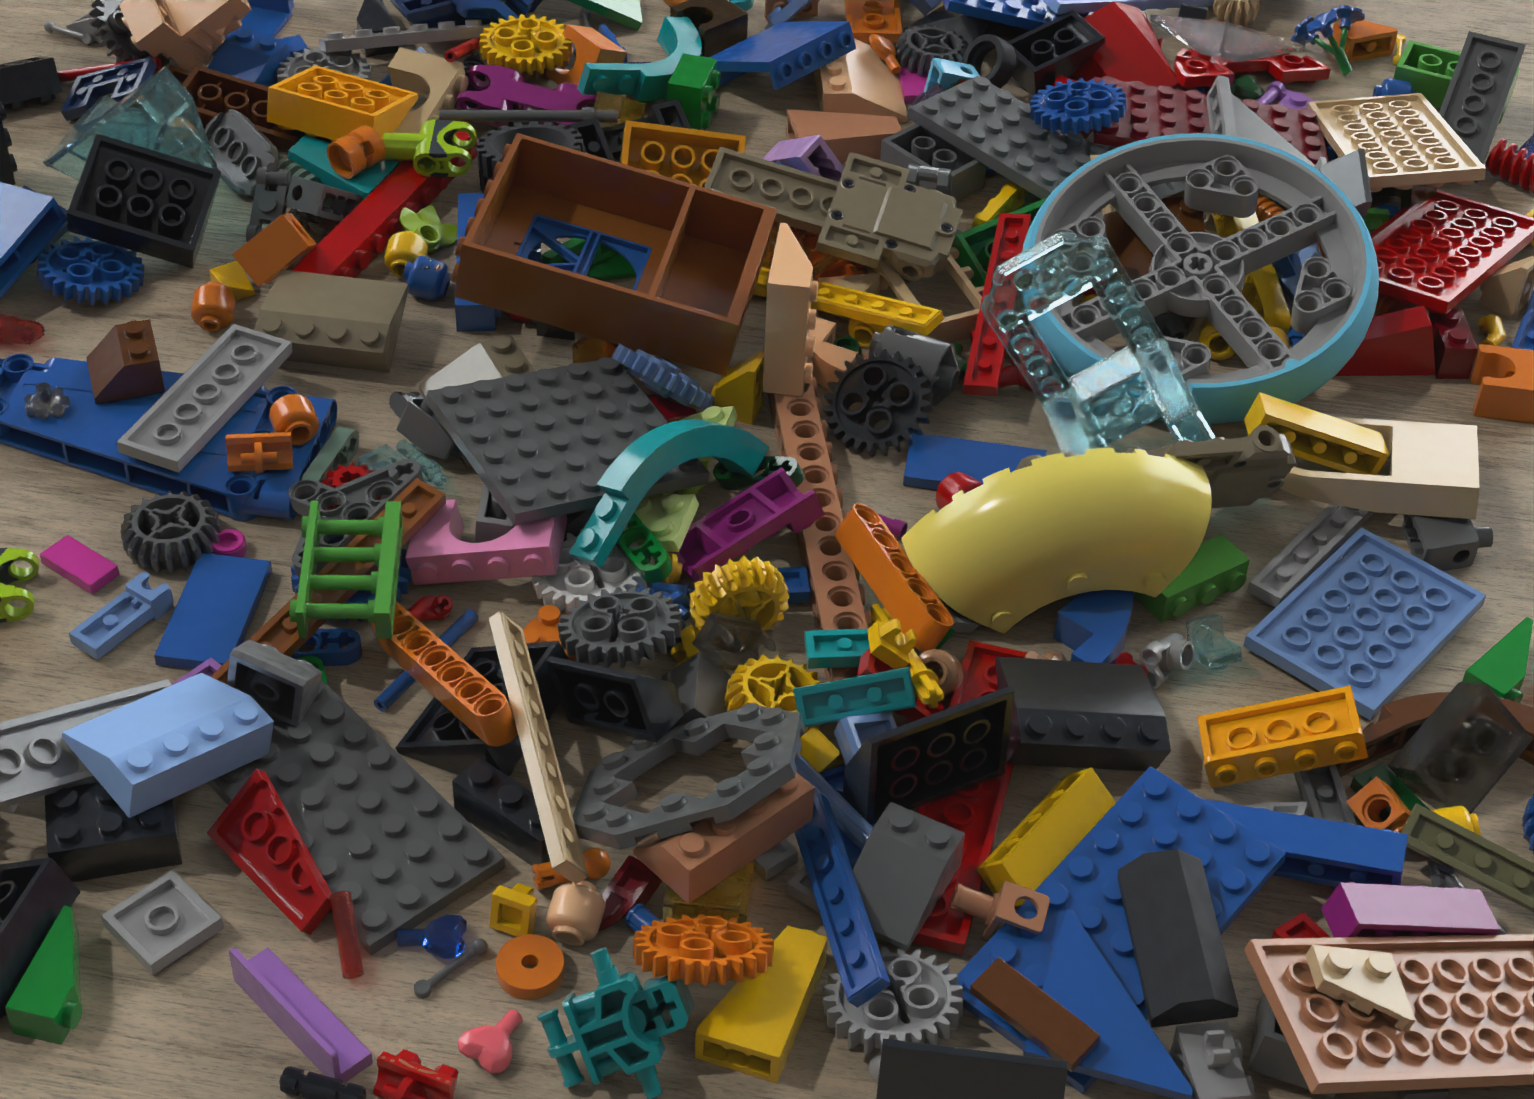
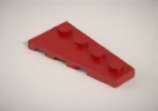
[207,769,336,935]

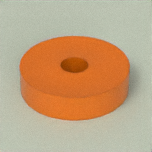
[496,934,565,1000]

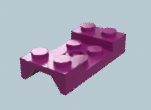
[668,467,825,583]

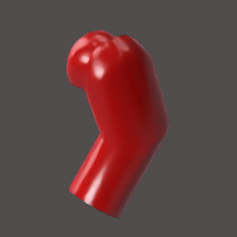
[407,594,453,622]

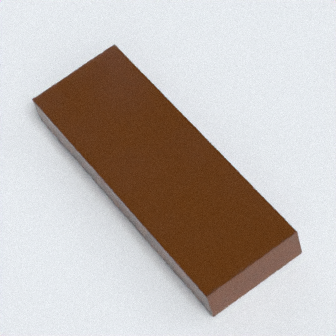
[970,957,1100,1073]

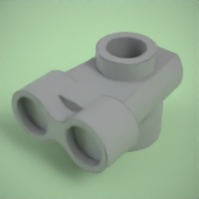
[1140,633,1195,689]

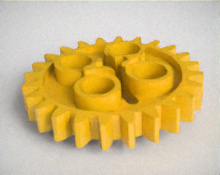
[479,14,573,75]

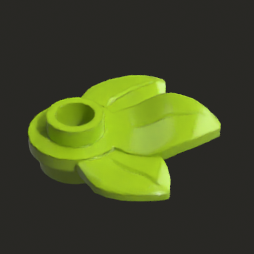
[400,205,457,253]

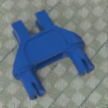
[450,0,534,24]

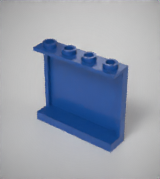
[709,21,856,90]

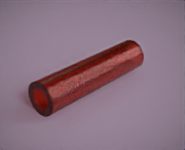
[330,891,364,979]

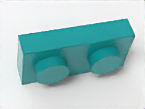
[804,629,870,669]

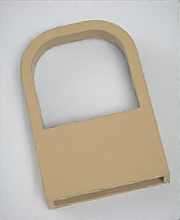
[1280,417,1480,519]

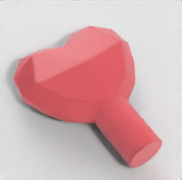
[457,1009,523,1073]

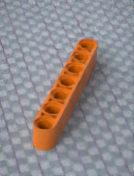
[370,602,518,747]

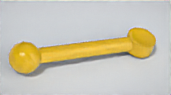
[1392,34,1406,65]

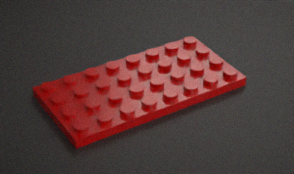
[1370,190,1534,314]

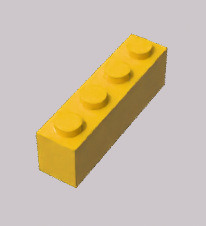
[1244,392,1389,475]
[976,767,1116,906]

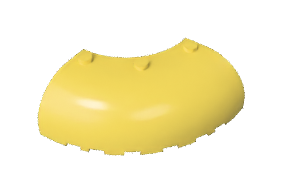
[901,448,1212,634]

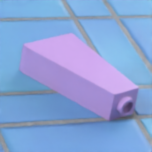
[763,135,844,182]

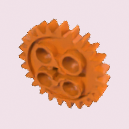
[633,914,774,986]

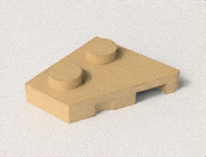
[1305,944,1416,1031]

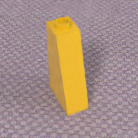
[695,925,828,1084]

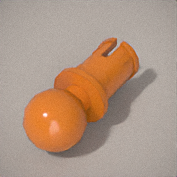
[532,847,611,891]

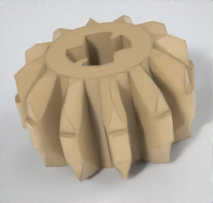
[1213,0,1260,27]

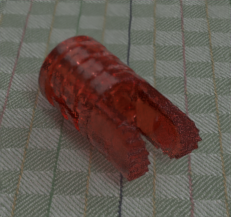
[0,314,46,345]

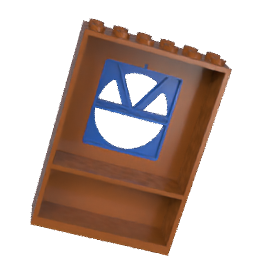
[451,133,777,376]

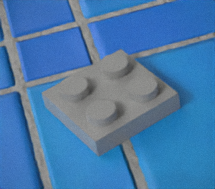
[101,870,224,975]

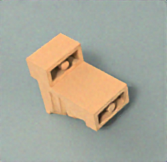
[119,0,252,71]

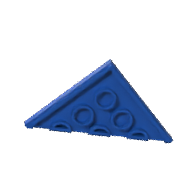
[1023,909,1193,1099]

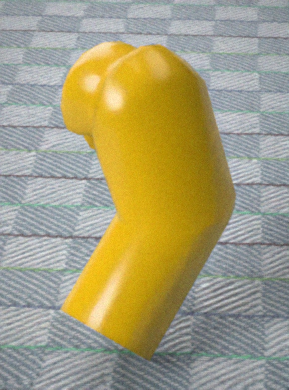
[1478,314,1506,346]

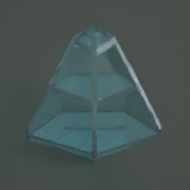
[43,67,219,181]

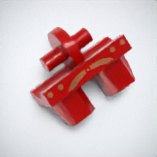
[373,1049,459,1099]

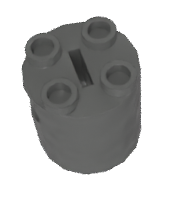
[869,325,960,407]

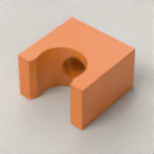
[548,24,627,104]
[232,213,317,287]
[1469,344,1534,424]

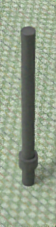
[439,107,618,123]

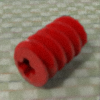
[1485,138,1534,194]

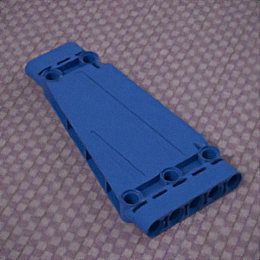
[0,354,338,521]

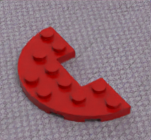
[1173,39,1331,90]

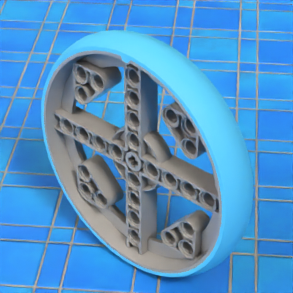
[1019,133,1379,424]

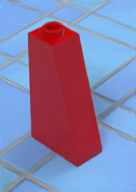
[1335,305,1436,376]

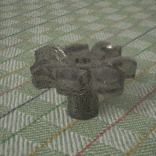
[24,382,70,419]

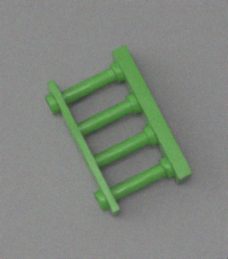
[290,501,403,639]

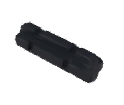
[279,1066,367,1099]

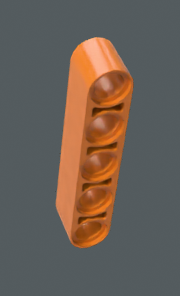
[835,503,954,652]

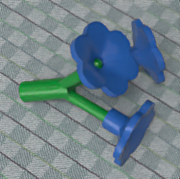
[1291,5,1365,76]

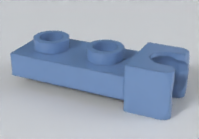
[69,572,173,660]

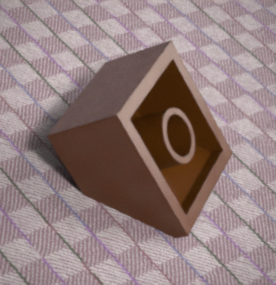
[86,319,165,404]

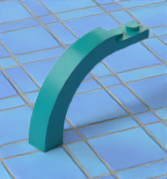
[577,16,702,101]
[569,419,770,568]

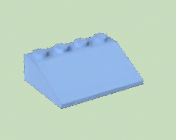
[62,673,274,818]

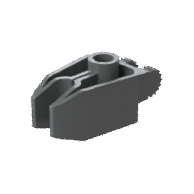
[389,392,462,459]

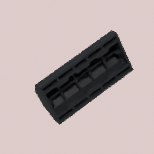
[1117,849,1239,1028]

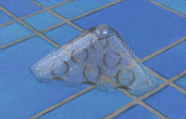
[1150,14,1305,65]

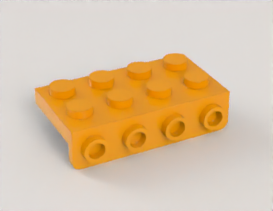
[1197,685,1368,788]

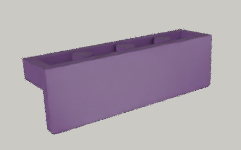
[229,947,373,1084]

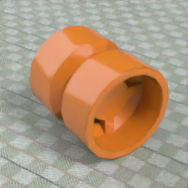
[327,125,386,179]

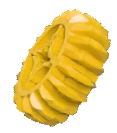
[689,556,790,644]
[725,654,824,738]

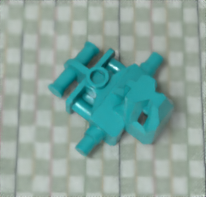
[537,947,694,1099]

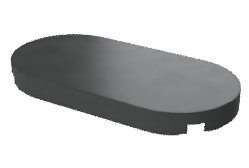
[201,109,279,198]

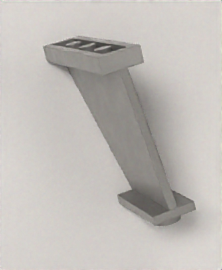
[1206,75,1327,170]

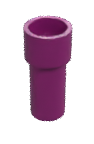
[878,514,908,539]

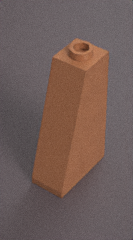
[786,110,905,163]

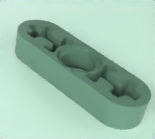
[300,426,359,499]

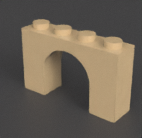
[388,47,468,161]

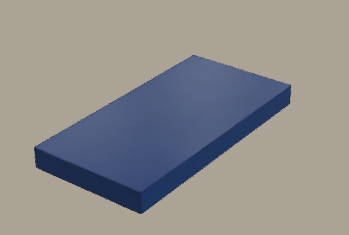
[903,433,1047,490]
[154,553,272,669]

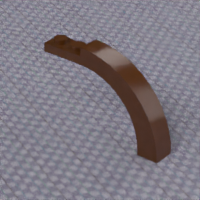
[1336,692,1534,777]

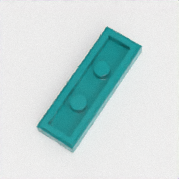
[793,667,917,727]

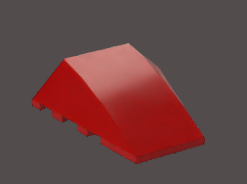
[1070,1,1179,89]

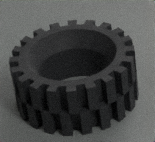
[476,121,584,193]

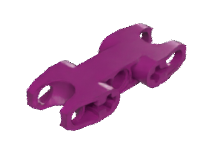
[456,65,609,129]

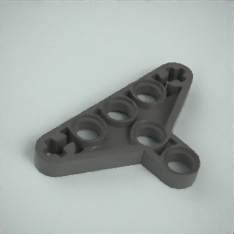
[288,459,424,579]

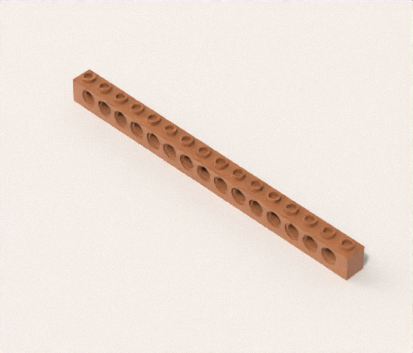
[764,345,896,761]

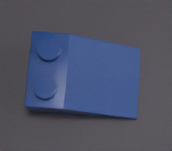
[207,28,290,87]

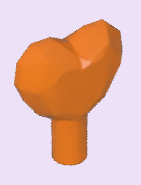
[869,34,902,74]

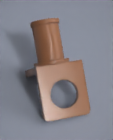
[949,880,1050,941]

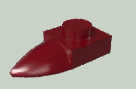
[598,855,662,932]

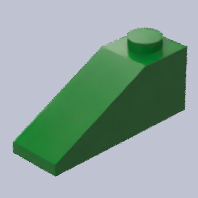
[1459,617,1533,703]
[5,905,82,1045]

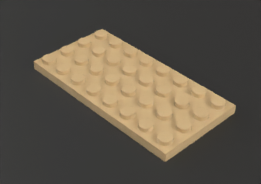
[1308,93,1486,192]

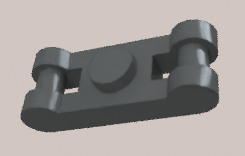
[246,167,291,242]

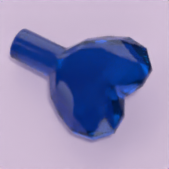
[397,914,467,960]

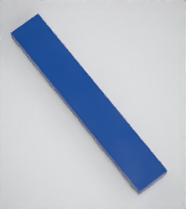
[794,793,891,1008]

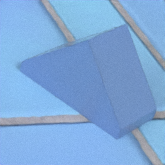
[834,712,897,765]

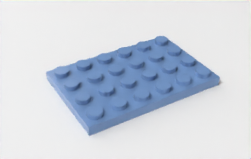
[1243,527,1486,721]

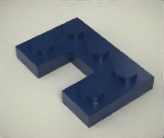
[61,56,157,121]

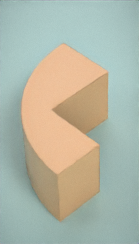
[809,317,858,393]

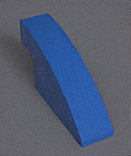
[1054,590,1134,664]

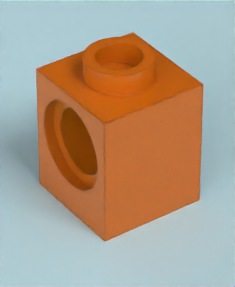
[1346,776,1411,833]

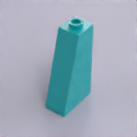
[288,135,399,203]

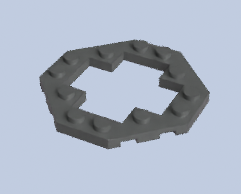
[573,703,805,850]

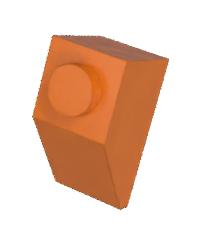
[1329,20,1398,62]

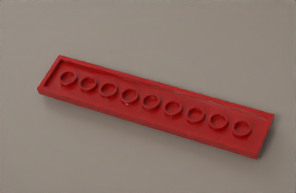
[913,640,1027,955]

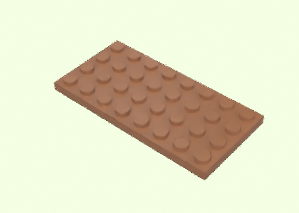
[1244,934,1534,1094]

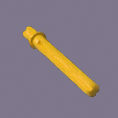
[870,604,944,708]

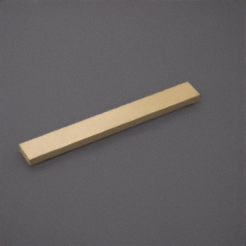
[489,611,588,884]

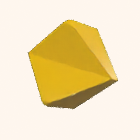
[209,261,255,301]
[800,726,843,773]

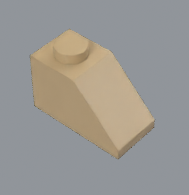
[1479,256,1534,320]

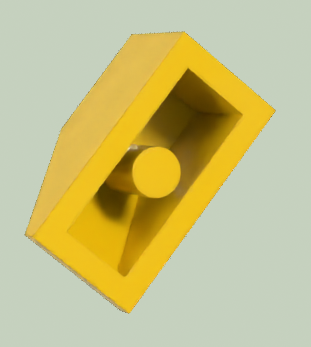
[711,351,764,425]

